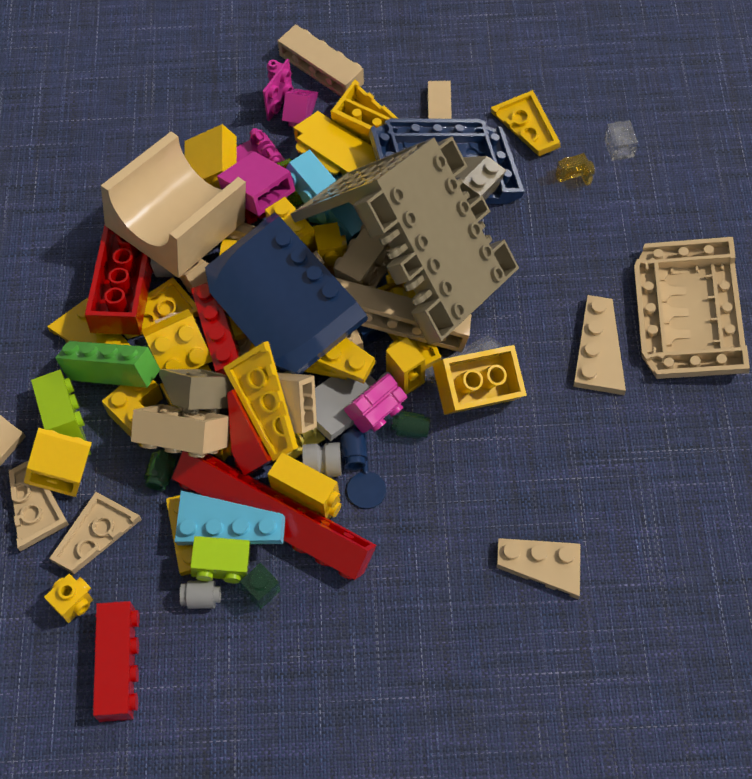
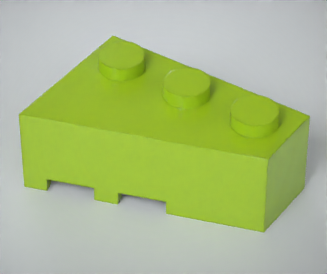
[31,369,91,455]

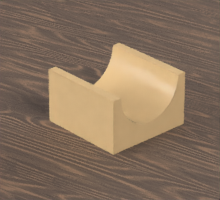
[101,132,246,278]

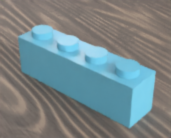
[286,150,363,245]

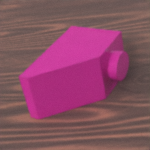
[282,88,318,127]

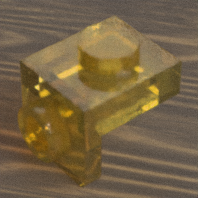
[556,153,595,185]

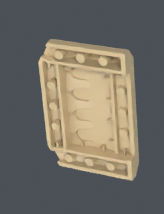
[634,237,750,379]

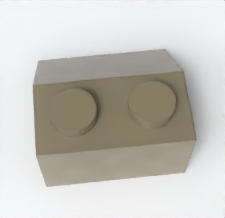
[455,156,506,200]
[159,369,233,414]

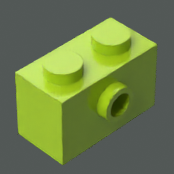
[190,536,250,584]

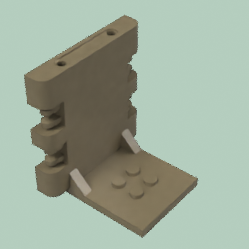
[290,137,519,344]

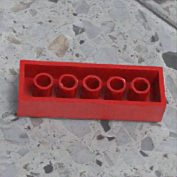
[85,224,153,335]

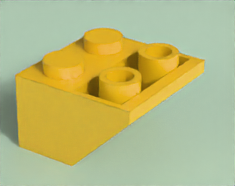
[24,428,92,497]

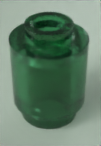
[391,410,430,440]
[144,450,176,491]

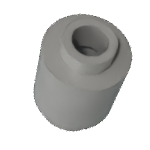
[180,580,221,609]

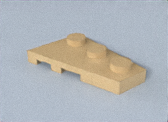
[9,460,69,551]
[49,492,142,574]

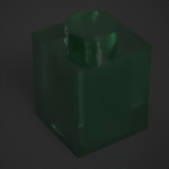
[240,563,281,610]

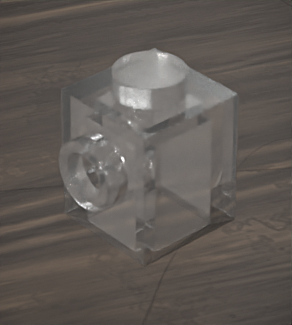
[604,120,638,161]

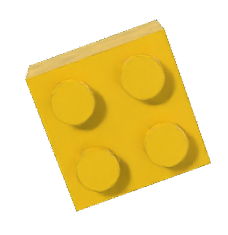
[141,309,212,369]

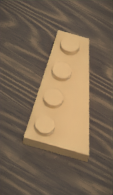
[573,295,626,395]

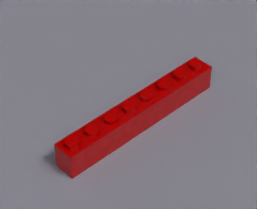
[172,451,377,580]

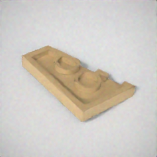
[497,538,580,600]

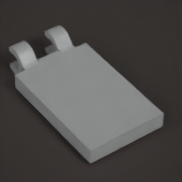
[315,360,395,441]

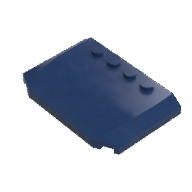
[369,118,525,204]
[205,213,368,374]

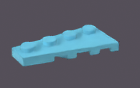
[175,491,285,545]

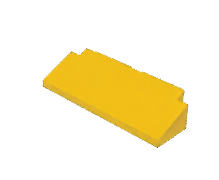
[293,111,376,175]

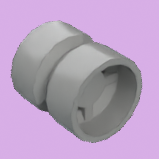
[302,442,342,477]

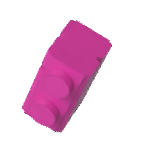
[344,374,407,433]

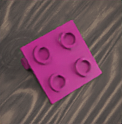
[263,59,293,121]
[237,128,288,167]

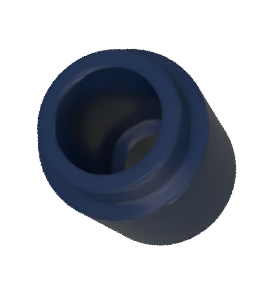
[340,429,368,470]

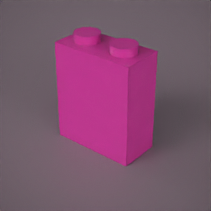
[217,151,296,216]

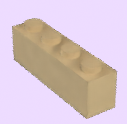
[278,24,364,97]

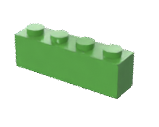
[55,341,160,388]

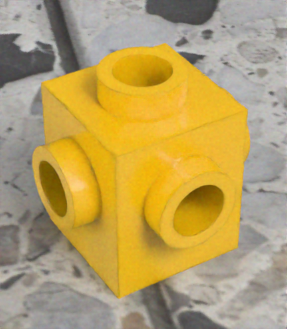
[44,574,93,623]

